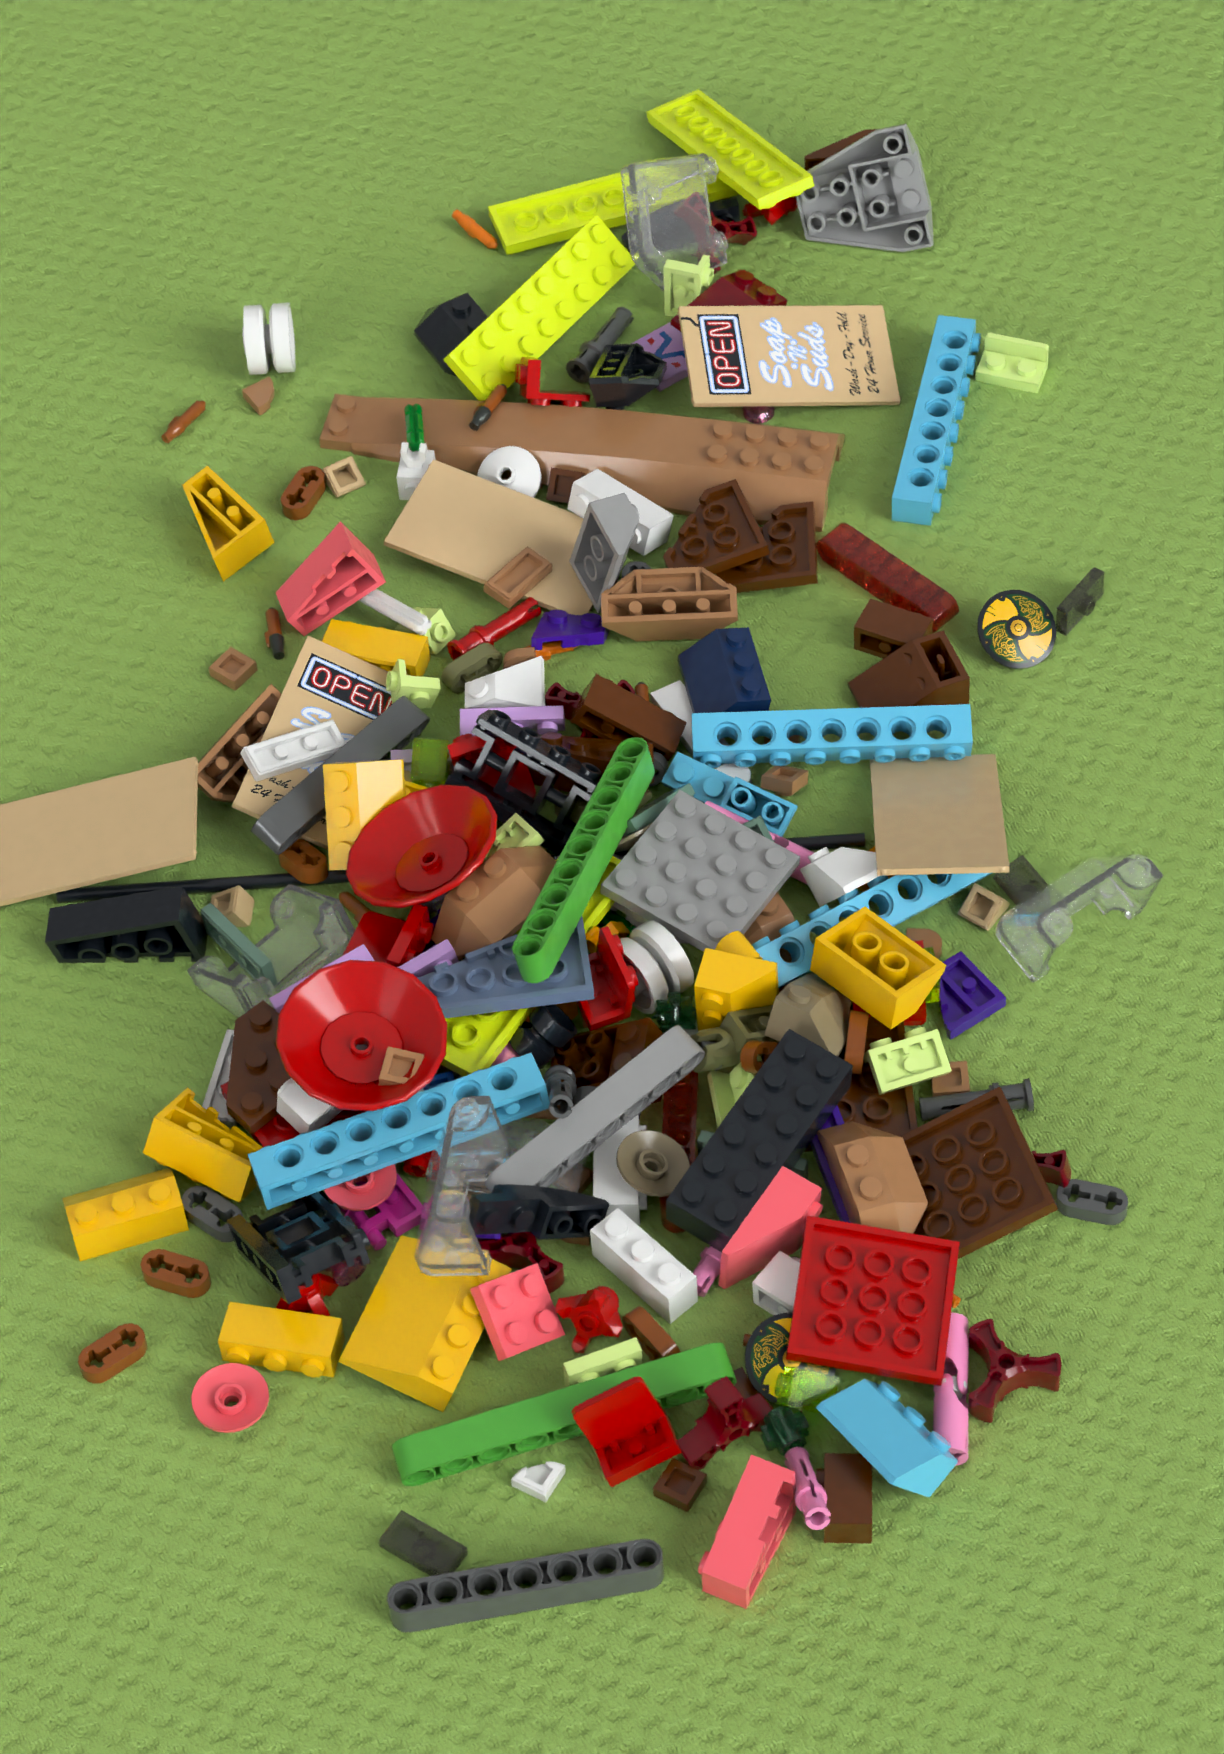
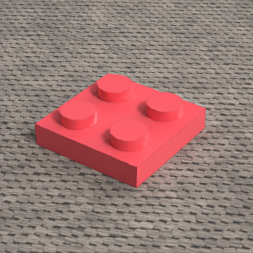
[470,1263,565,1361]

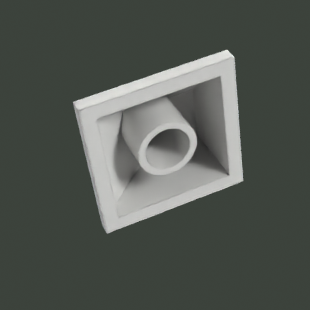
[465,656,545,709]
[800,847,878,907]

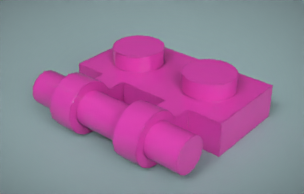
[339,1174,428,1250]

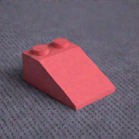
[718,1166,823,1289]

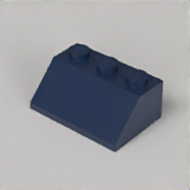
[677,627,771,713]

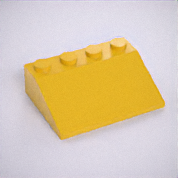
[338,1235,512,1412]

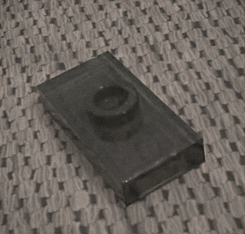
[1056,567,1105,636]
[993,855,1068,932]
[379,1510,468,1576]

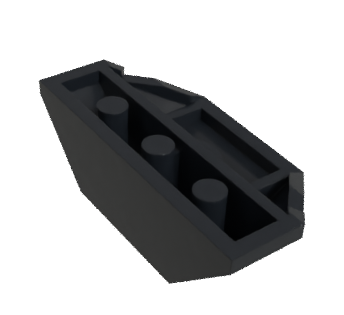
[414,293,488,377]
[589,343,667,410]

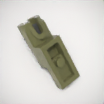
[690,1005,779,1073]

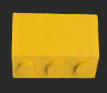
[323,759,406,871]
[810,906,946,1029]
[694,948,779,1031]
[62,1167,189,1261]

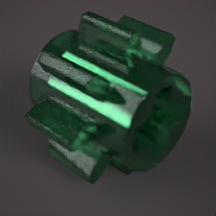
[652,992,697,1033]
[760,1406,810,1456]

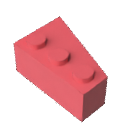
[276,521,386,636]
[698,1454,796,1609]

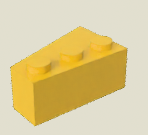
[182,466,275,582]
[143,1087,263,1203]

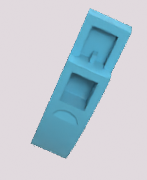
[661,751,798,837]

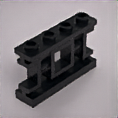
[444,709,602,856]
[226,1191,371,1304]

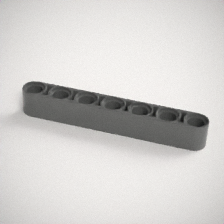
[251,696,430,855]
[387,1539,664,1632]

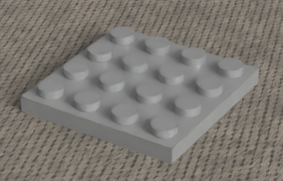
[600,790,800,952]

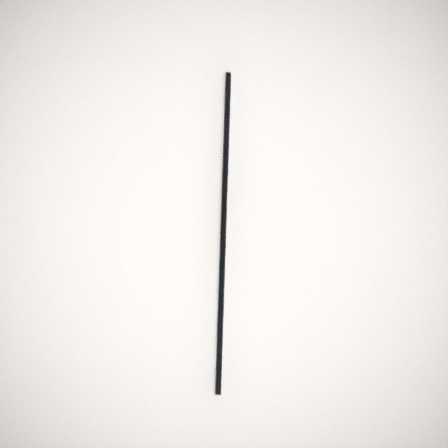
[56,833,865,903]

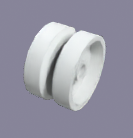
[243,303,296,375]
[620,920,694,1014]

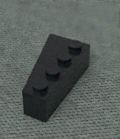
[45,886,208,963]

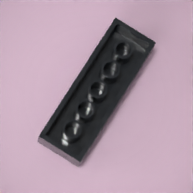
[666,1029,853,1252]

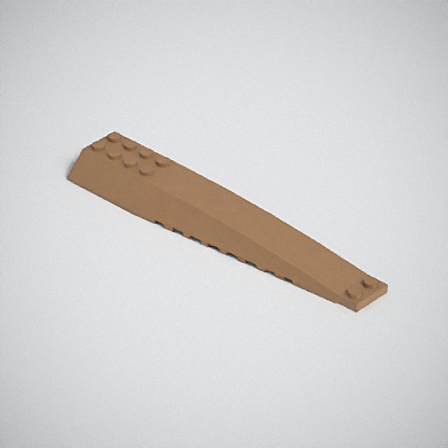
[319,394,845,532]

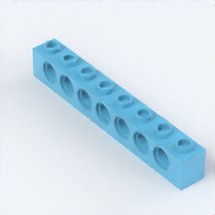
[892,315,981,526]
[692,704,973,768]
[752,873,993,988]
[247,1053,550,1210]

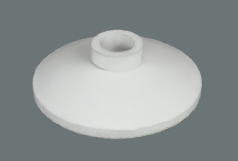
[477,446,542,498]

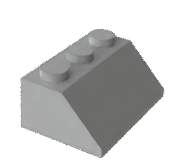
[569,492,639,614]

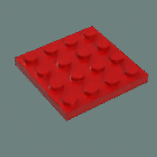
[786,1215,960,1386]

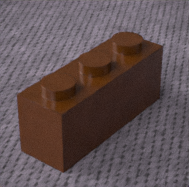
[571,674,687,762]

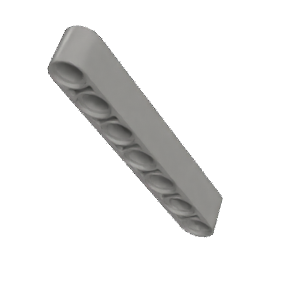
[485,1025,705,1193]

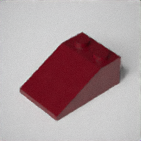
[670,270,788,332]

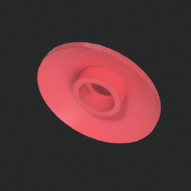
[324,1164,397,1211]
[191,1363,269,1433]

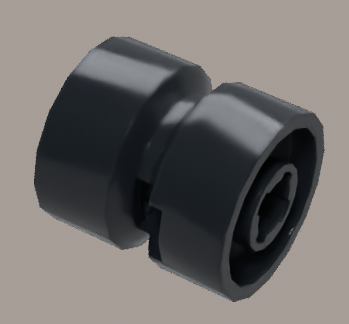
[509,1004,577,1069]

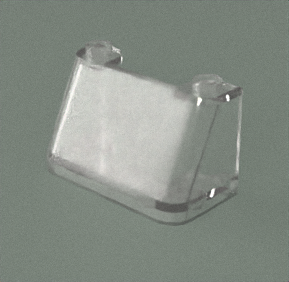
[621,153,728,291]
[996,854,1164,983]
[187,884,355,1018]
[414,1096,511,1276]

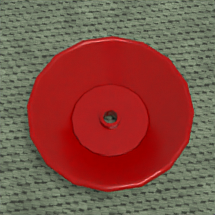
[346,785,498,908]
[276,960,448,1111]

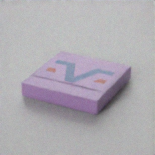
[631,322,688,391]

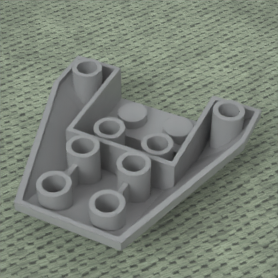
[796,124,934,252]

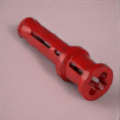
[447,597,541,661]

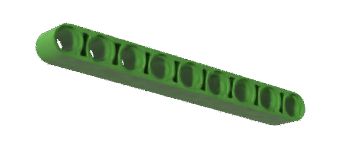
[512,737,655,983]
[392,1342,737,1486]

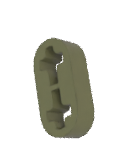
[441,643,503,694]

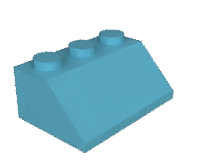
[816,1379,958,1497]

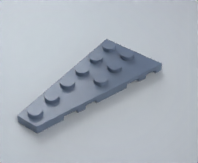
[418,916,595,1019]

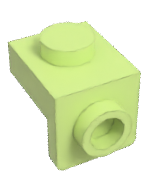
[395,607,456,654]
[386,659,441,709]

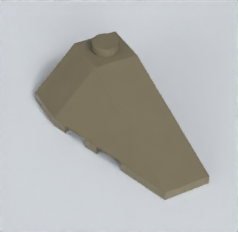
[764,972,851,1056]

